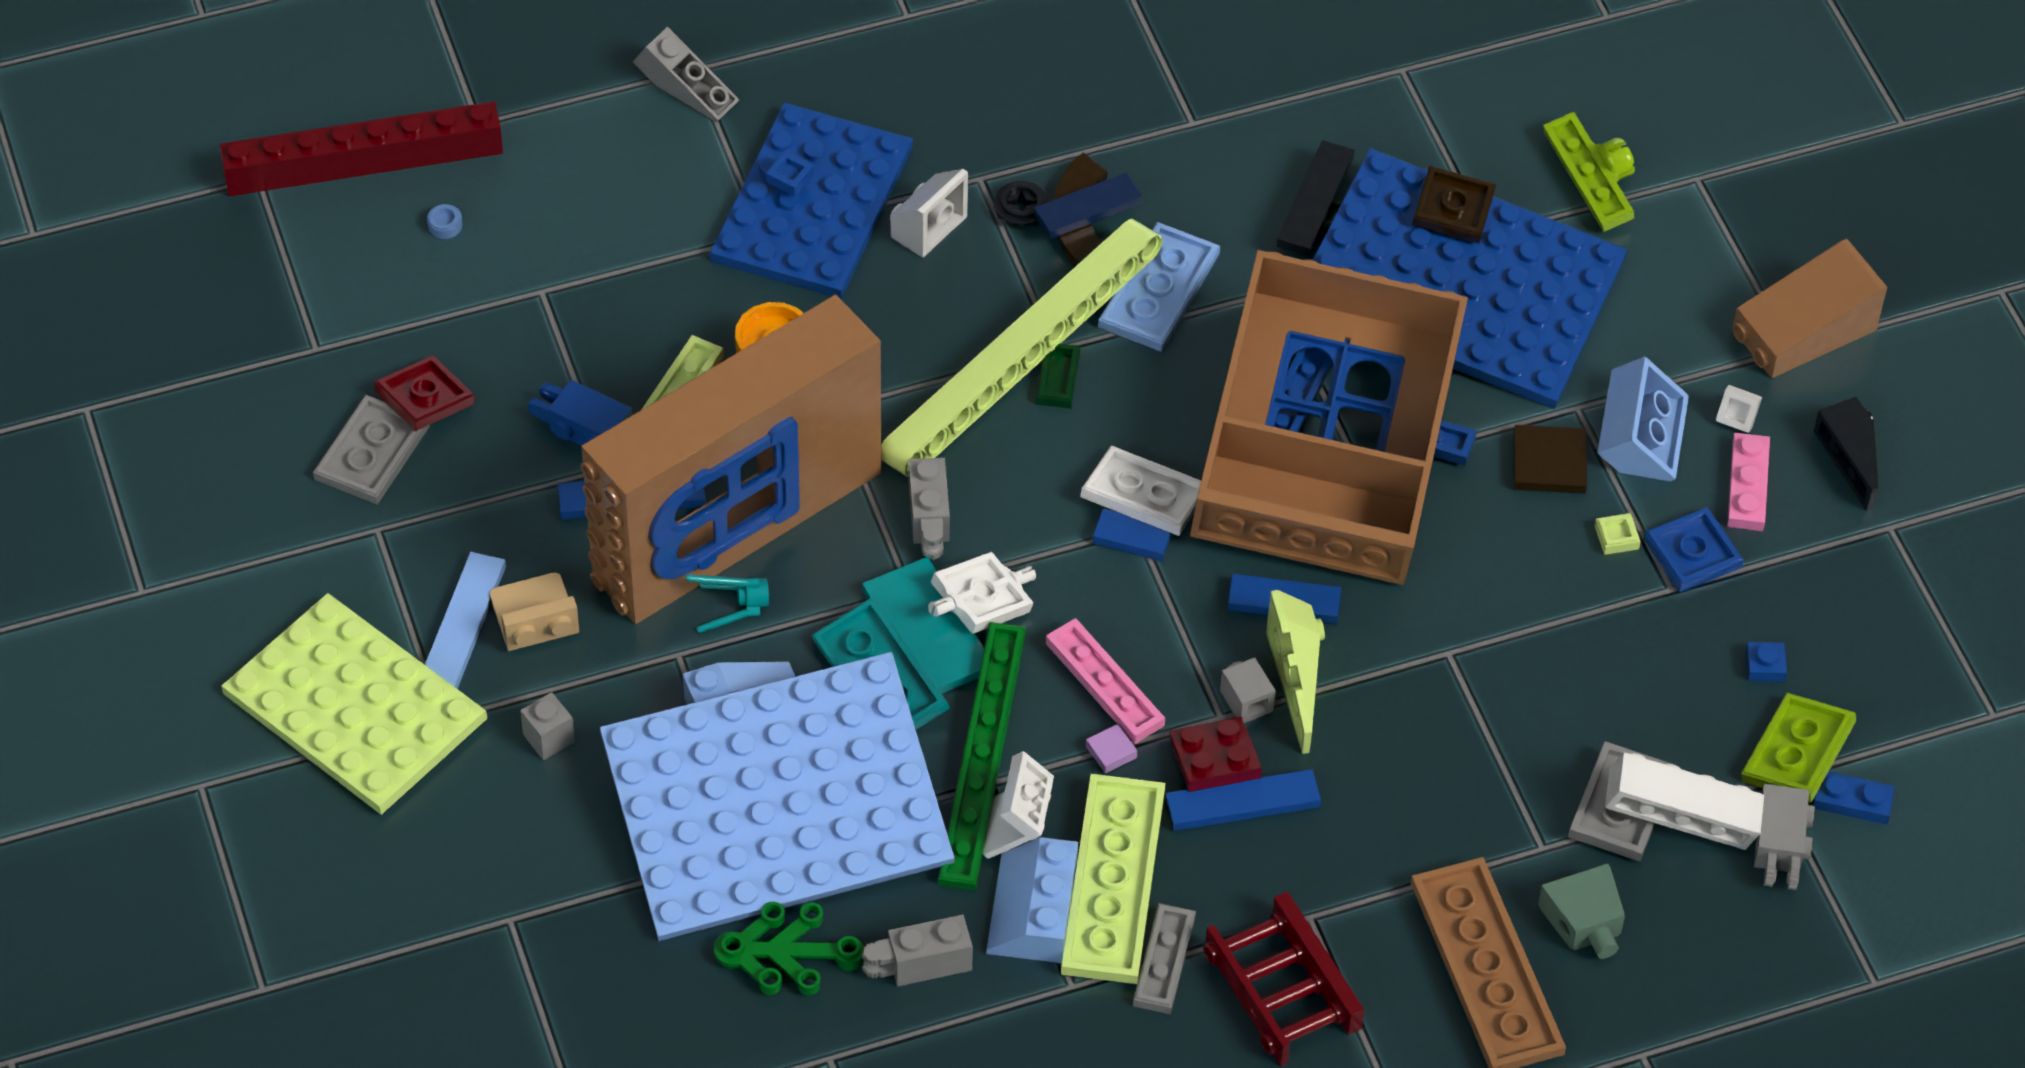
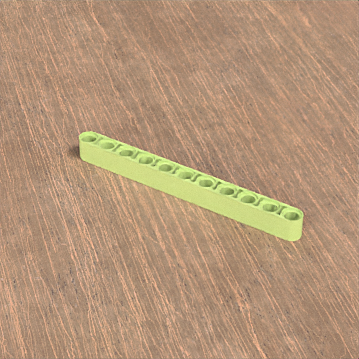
[881,219,1163,477]

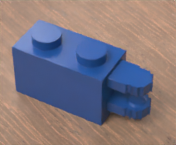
[526,380,633,446]

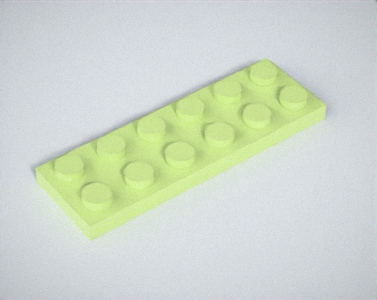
[1061,774,1166,984]

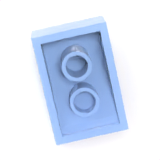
[683,662,796,705]

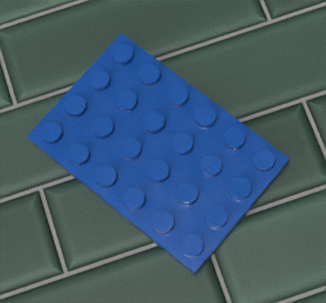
[710,103,913,299]

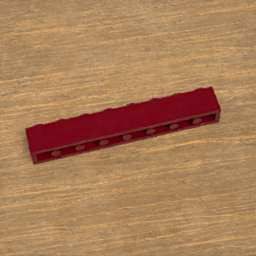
[220,101,503,197]

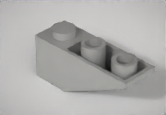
[633,26,739,122]

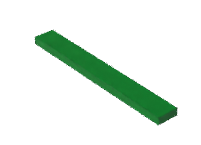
[938,622,1026,891]

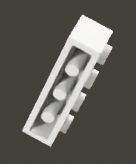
[1605,752,1764,850]

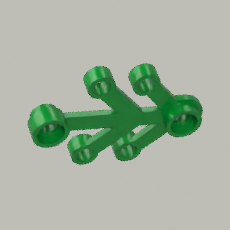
[714,902,864,995]

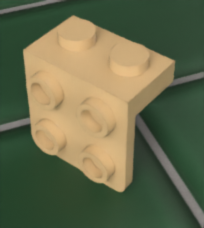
[490,573,579,651]

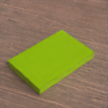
[1741,693,1856,803]

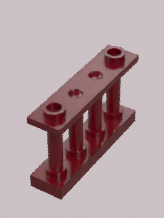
[1203,891,1365,1066]

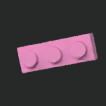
[1727,433,1770,531]

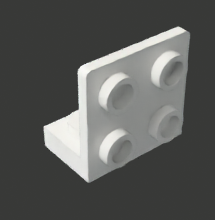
[982,751,1054,859]

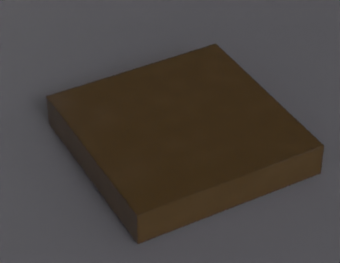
[1412,166,1497,244]
[1514,425,1587,494]

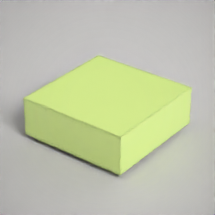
[1595,513,1641,555]

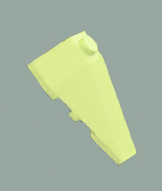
[1266,590,1325,754]

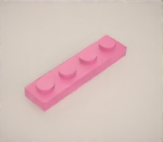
[1046,618,1165,744]

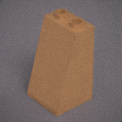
[1732,239,1887,378]

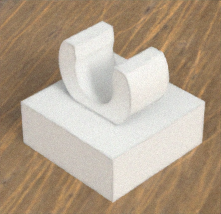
[1715,385,1762,433]

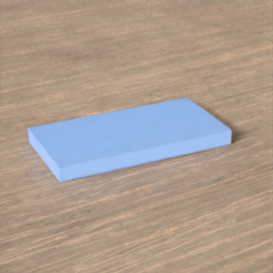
[1098,222,1220,352]

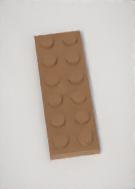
[1411,857,1566,1068]

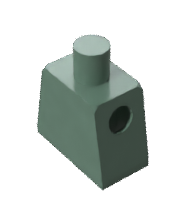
[1538,864,1625,959]

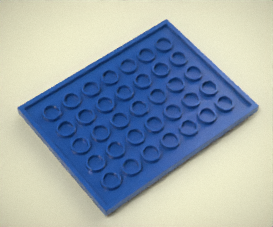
[1313,148,1628,409]

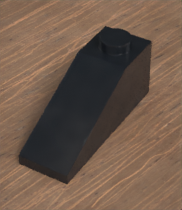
[1814,397,1878,511]

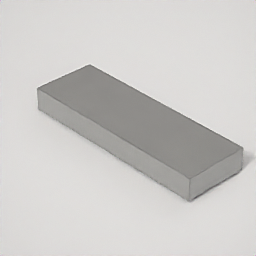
[1133,903,1196,1015]

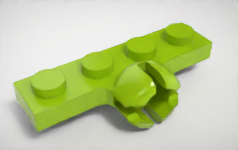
[1543,112,1635,232]

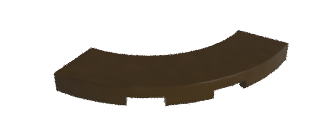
[1054,152,1108,266]

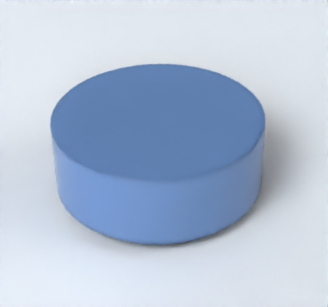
[427,204,463,239]

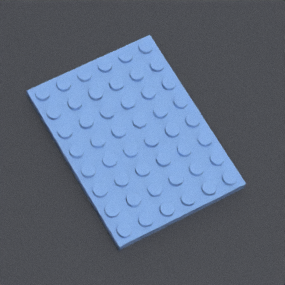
[600,652,954,941]

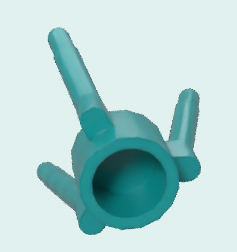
[686,574,769,633]

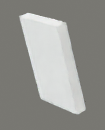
[1080,446,1201,536]

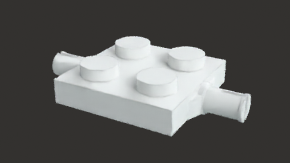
[928,552,1036,634]

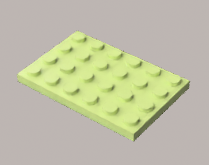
[221,593,487,815]

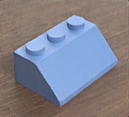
[1597,357,1689,481]
[986,837,1078,963]

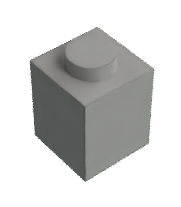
[1220,658,1276,723]
[520,692,575,761]

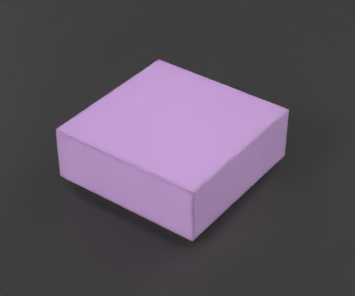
[1086,724,1138,773]

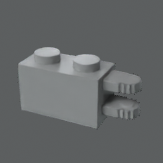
[908,457,950,561]
[1754,784,1815,890]
[862,915,973,987]

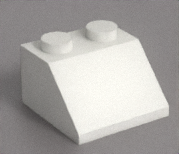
[890,169,968,258]

